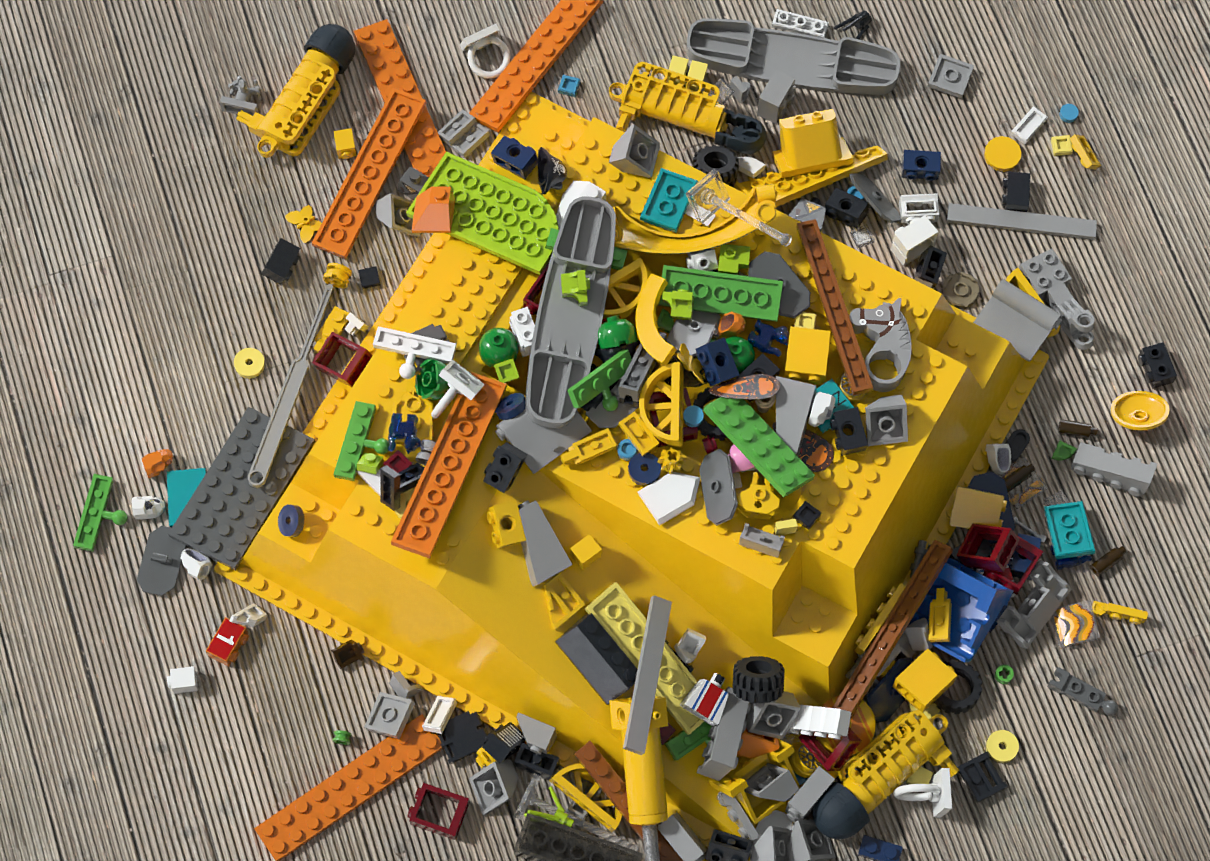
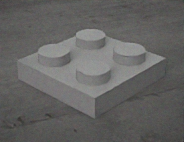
[927,54,974,99]
[364,692,415,739]

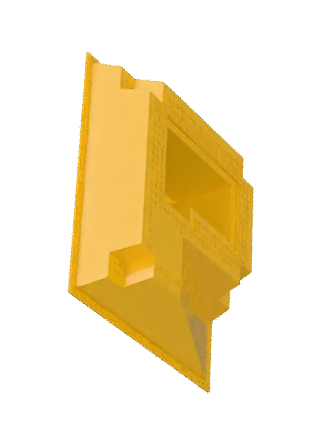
[214,92,1049,861]

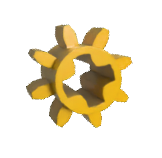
[657,447,684,474]
[476,747,496,768]

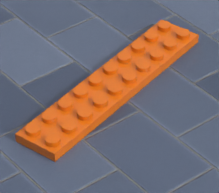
[469,0,603,133]
[354,19,446,177]
[312,88,427,259]
[391,371,507,559]
[254,714,443,861]

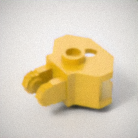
[737,472,780,520]

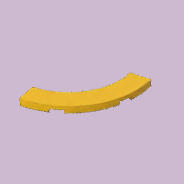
[635,273,677,366]

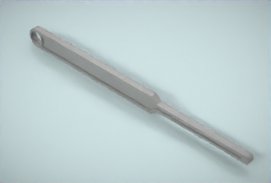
[248,284,334,488]

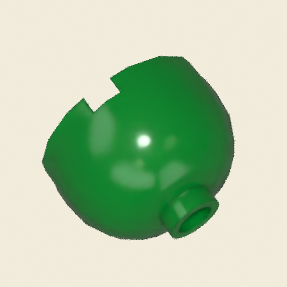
[597,315,638,349]
[479,328,519,367]
[726,336,755,375]
[415,359,450,400]

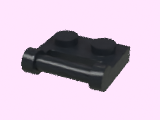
[957,751,1009,803]

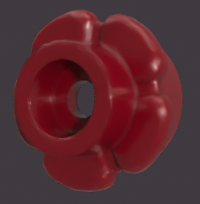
[702,435,718,455]

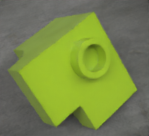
[718,244,751,275]
[561,270,590,306]
[662,289,694,321]

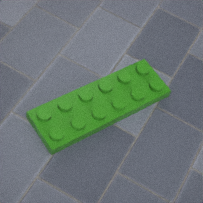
[658,265,783,322]
[703,397,815,497]

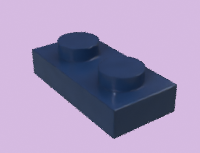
[858,835,903,861]

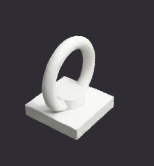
[460,24,511,79]
[431,359,485,418]
[893,768,952,818]

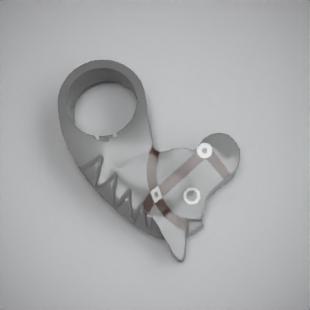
[849,298,912,392]

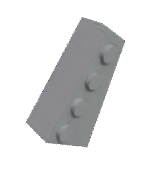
[1070,442,1158,497]
[697,687,751,781]

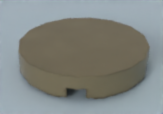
[942,272,980,309]

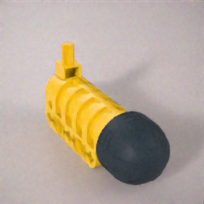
[236,24,355,158]
[813,710,959,839]

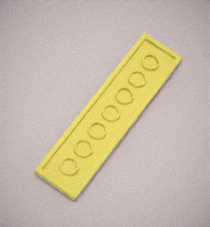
[585,582,704,735]

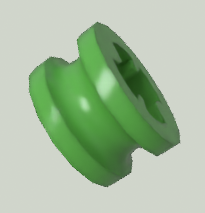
[995,664,1014,684]
[333,730,352,745]

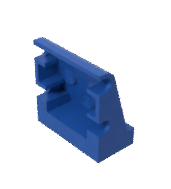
[908,557,1013,663]

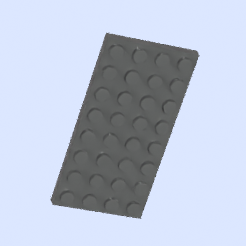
[168,407,315,571]

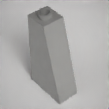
[775,376,817,457]
[518,500,572,587]

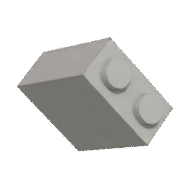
[785,766,835,823]
[657,812,708,861]

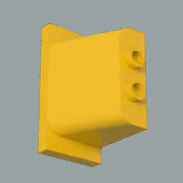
[772,109,853,178]
[708,739,801,824]

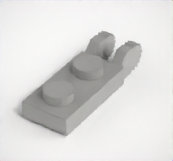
[717,792,759,841]

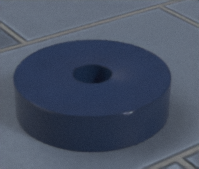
[495,393,526,420]
[628,453,661,486]
[278,504,305,537]

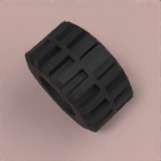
[692,145,739,187]
[733,656,785,703]

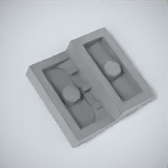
[438,109,491,158]

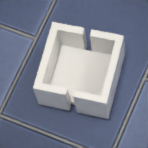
[891,215,938,266]

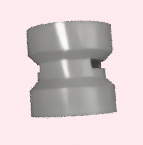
[416,440,436,466]

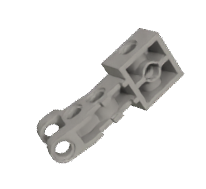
[1019,249,1095,350]

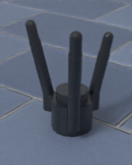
[834,10,872,39]

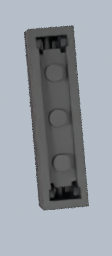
[618,332,667,408]

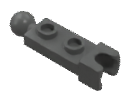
[1047,667,1118,716]

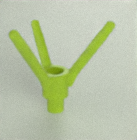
[524,786,574,828]

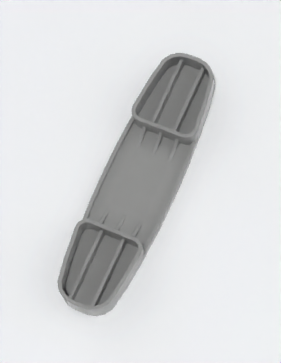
[686,18,900,95]
[525,196,616,428]

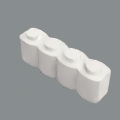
[787,705,851,740]

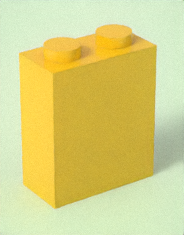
[784,326,831,384]
[949,486,1007,529]
[892,648,957,712]

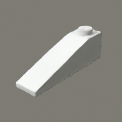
[556,181,606,230]

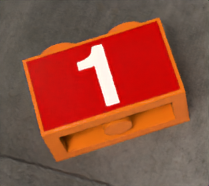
[206,617,249,667]

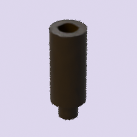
[1058,419,1098,438]
[1004,464,1035,492]
[1090,546,1127,577]

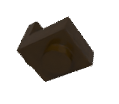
[331,640,364,669]

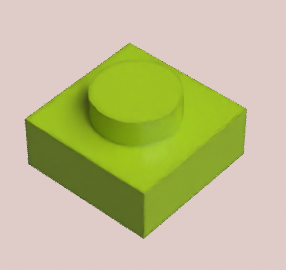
[494,359,520,383]
[357,453,383,474]

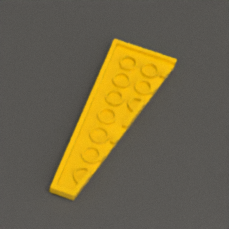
[734,145,888,207]

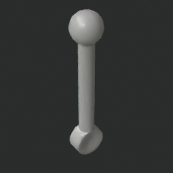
[1013,517,1046,543]

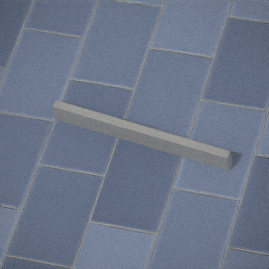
[947,203,1097,240]
[623,595,672,755]

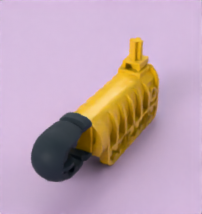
[609,62,767,154]

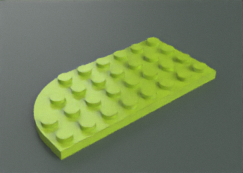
[406,152,559,275]

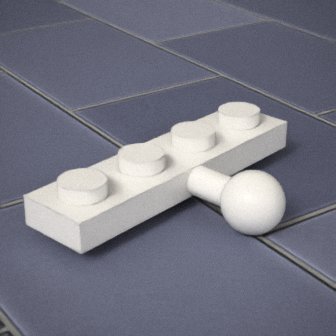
[373,326,457,379]

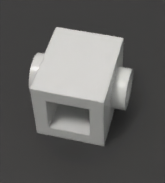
[686,248,718,271]

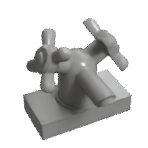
[220,76,262,116]

